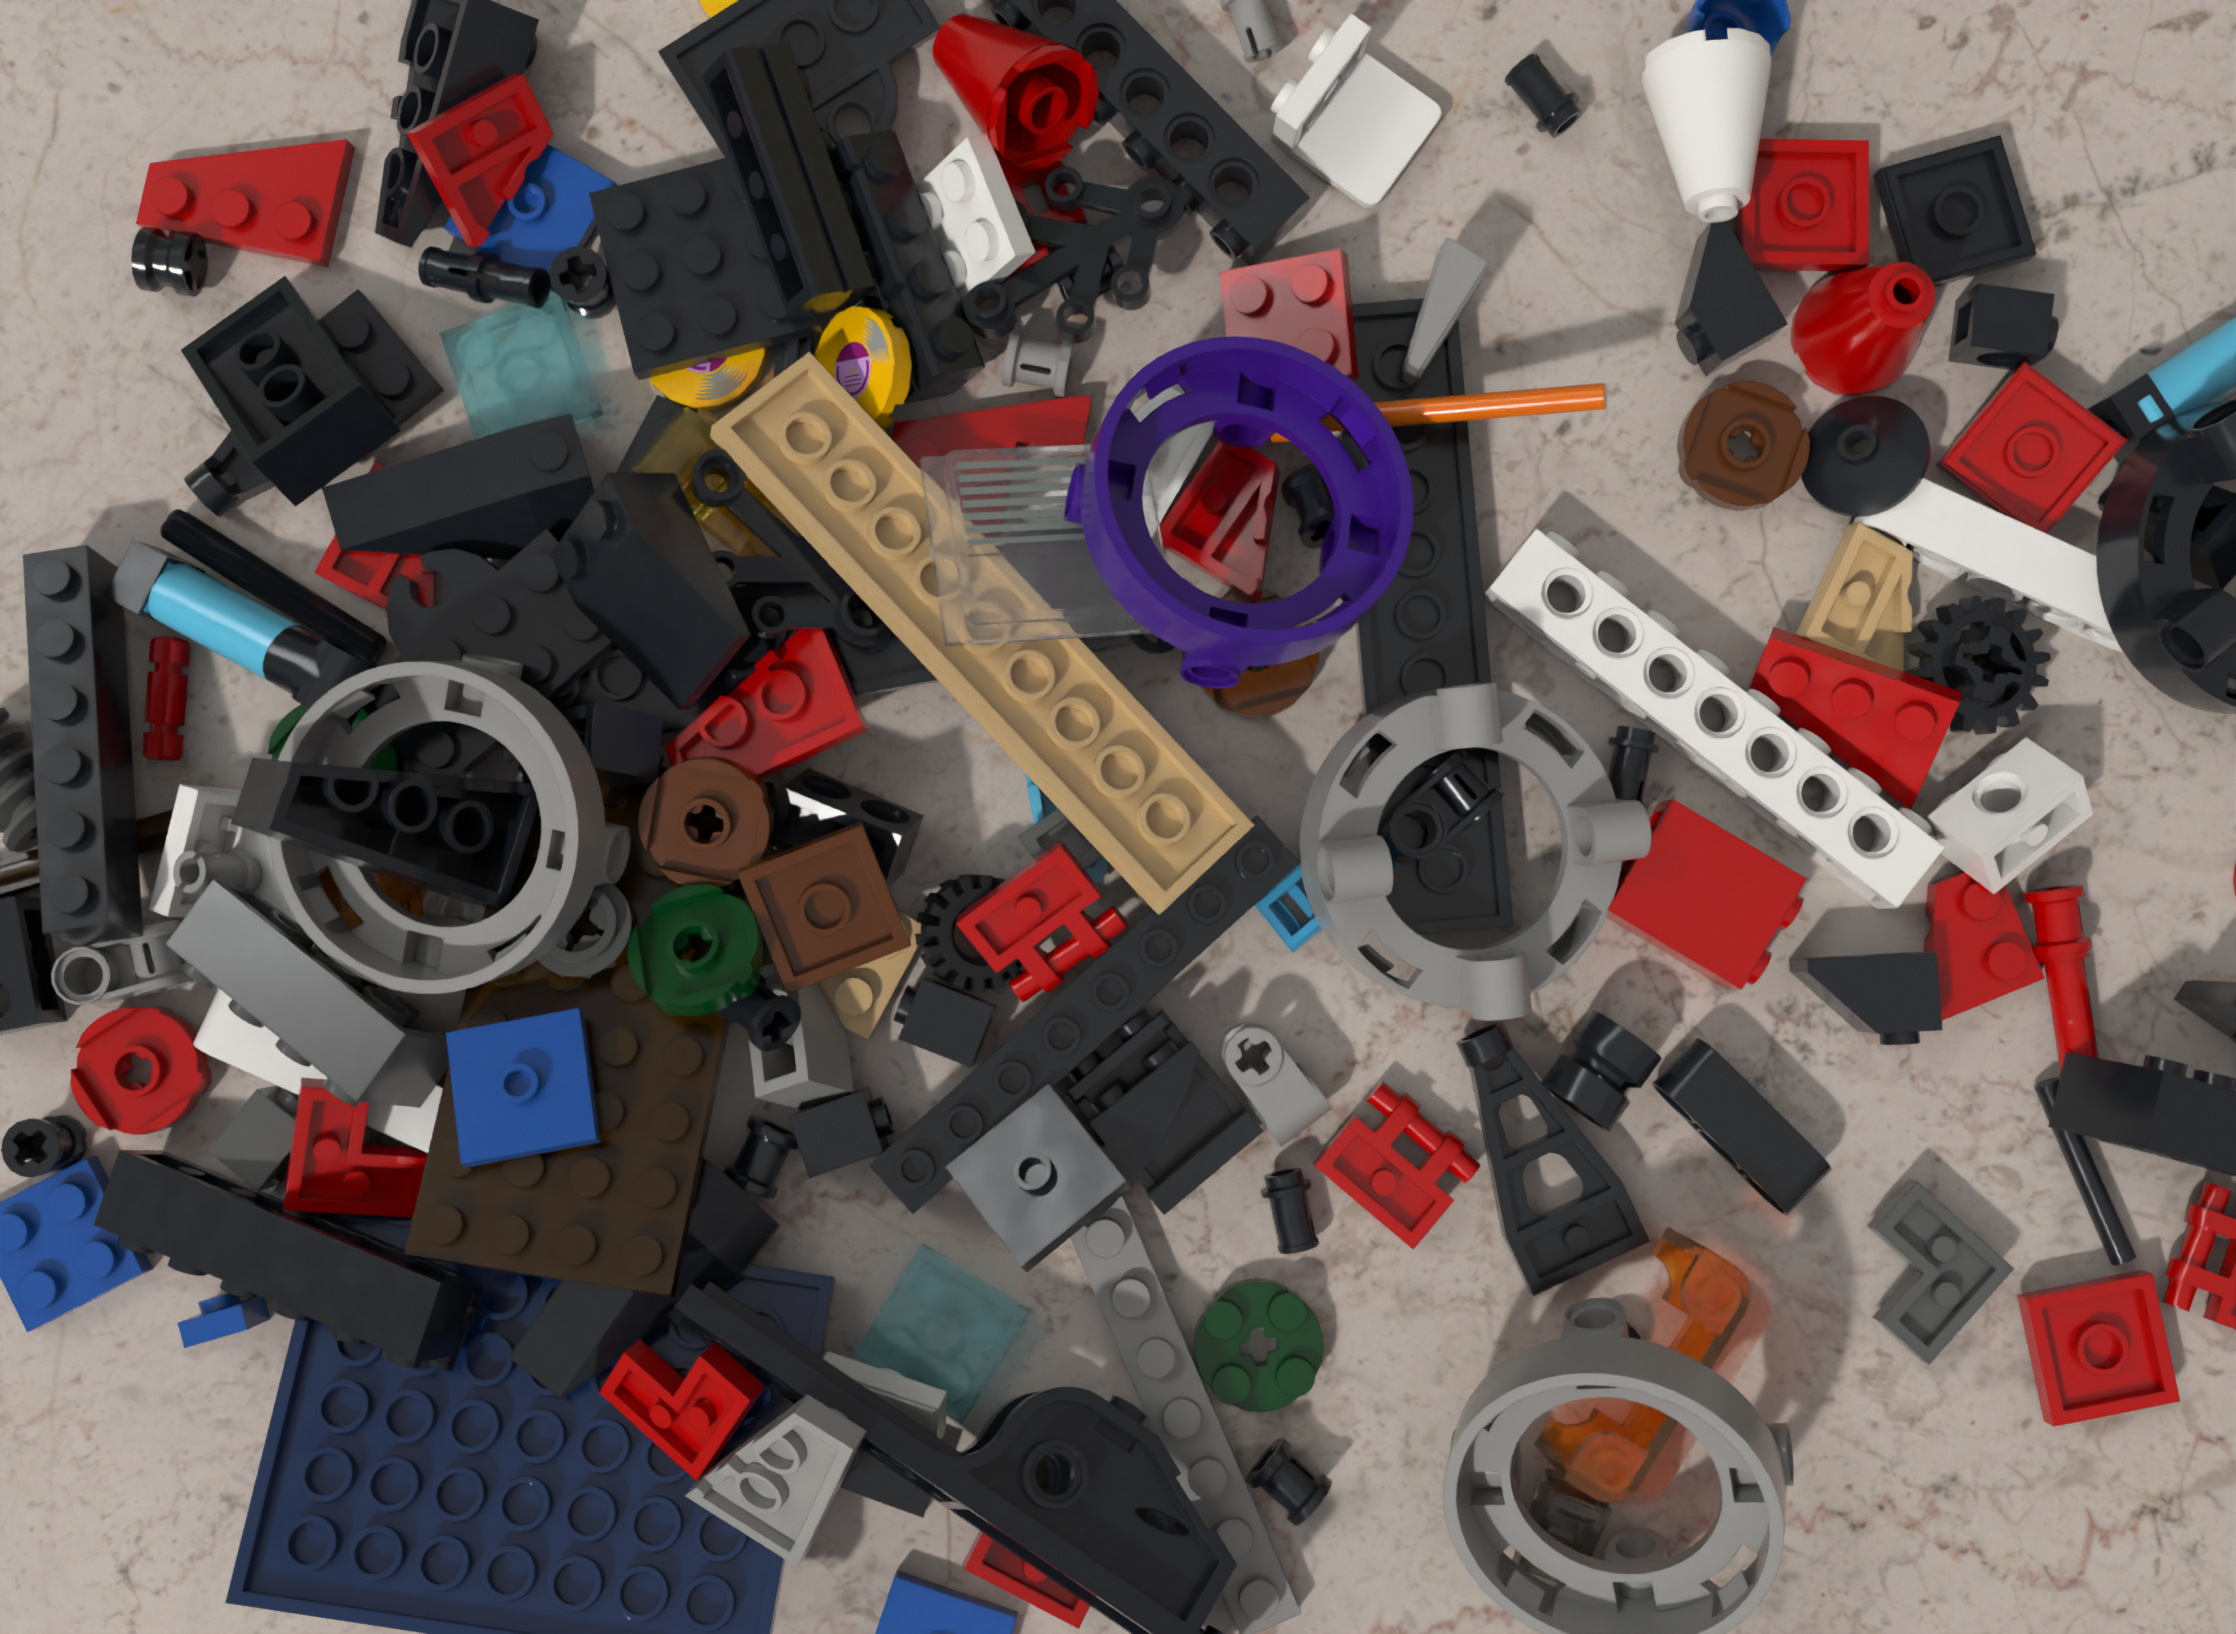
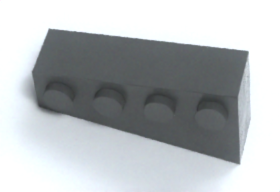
[166,879,449,1108]

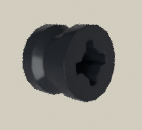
[131,227,208,297]

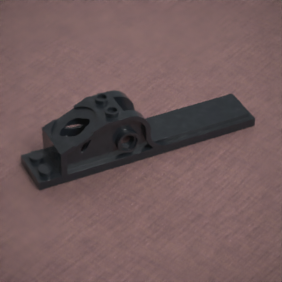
[666,1281,1237,1634]

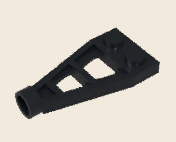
[184,289,444,517]
[1456,1022,1650,1296]

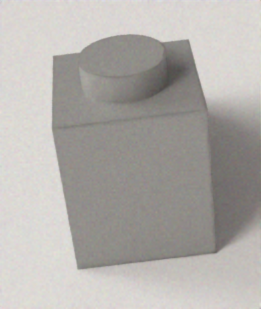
[749,963,854,1110]

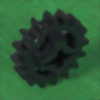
[1905,596,2051,735]

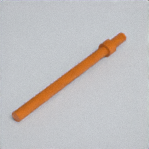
[1270,383,1607,443]

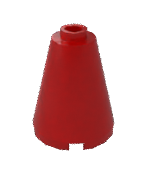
[933,13,1099,171]
[1790,262,1935,397]

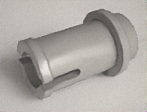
[1220,0,1284,63]
[173,849,262,893]

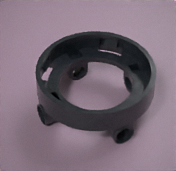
[2096,398,2236,714]

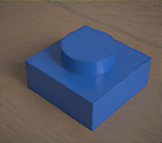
[178,1293,271,1348]

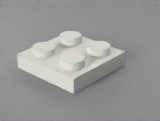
[916,134,1036,309]

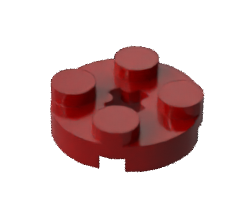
[70,1007,212,1135]

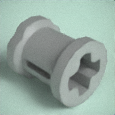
[1002,329,1075,397]

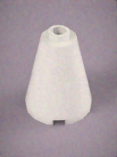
[1641,28,1772,223]

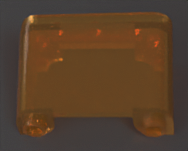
[1534,1227,1771,1507]

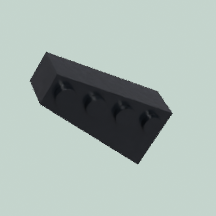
[230,758,539,909]
[2048,1052,2236,1176]

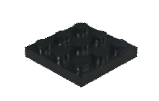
[589,157,823,380]

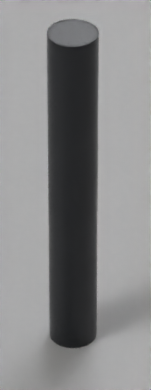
[2034,1077,2136,1265]

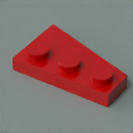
[1749,627,1962,810]
[665,629,869,806]

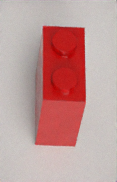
[1606,799,1807,990]

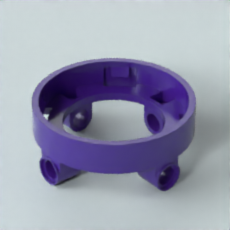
[1064,336,1414,689]

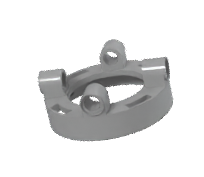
[267,654,631,994]
[1299,682,1651,1021]
[1443,1298,1794,1634]

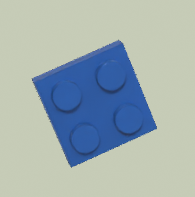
[0,1156,153,1333]

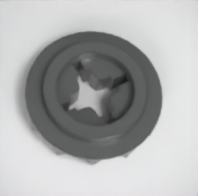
[526,883,634,979]

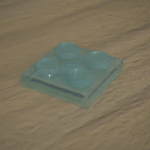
[439,293,604,439]
[853,1243,1030,1424]

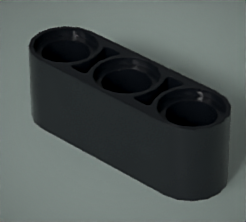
[1652,1038,1832,1215]

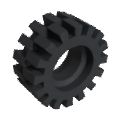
[915,874,1023,992]

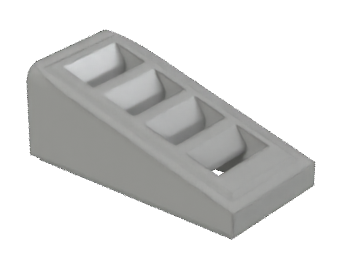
[1402,238,1489,385]

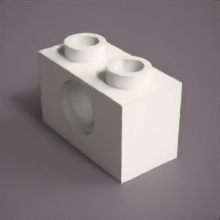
[1927,737,2093,894]

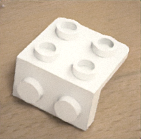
[1271,13,1441,208]
[149,784,319,925]

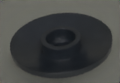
[1801,396,1931,517]

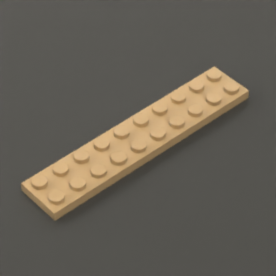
[710,352,1254,915]

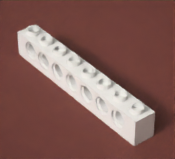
[1483,528,1945,909]

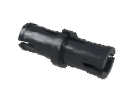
[418,246,551,309]

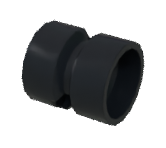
[1541,1010,1662,1132]

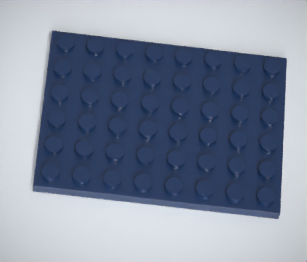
[225,1213,836,1634]

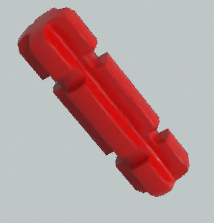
[142,636,190,761]

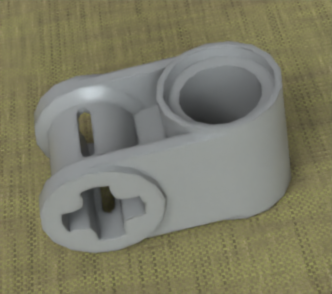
[51,920,194,1005]
[1221,1022,1332,1147]

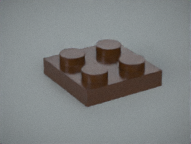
[737,821,911,994]

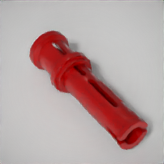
[2023,884,2099,1078]

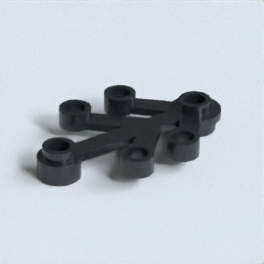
[964,167,1185,343]
[690,449,891,648]

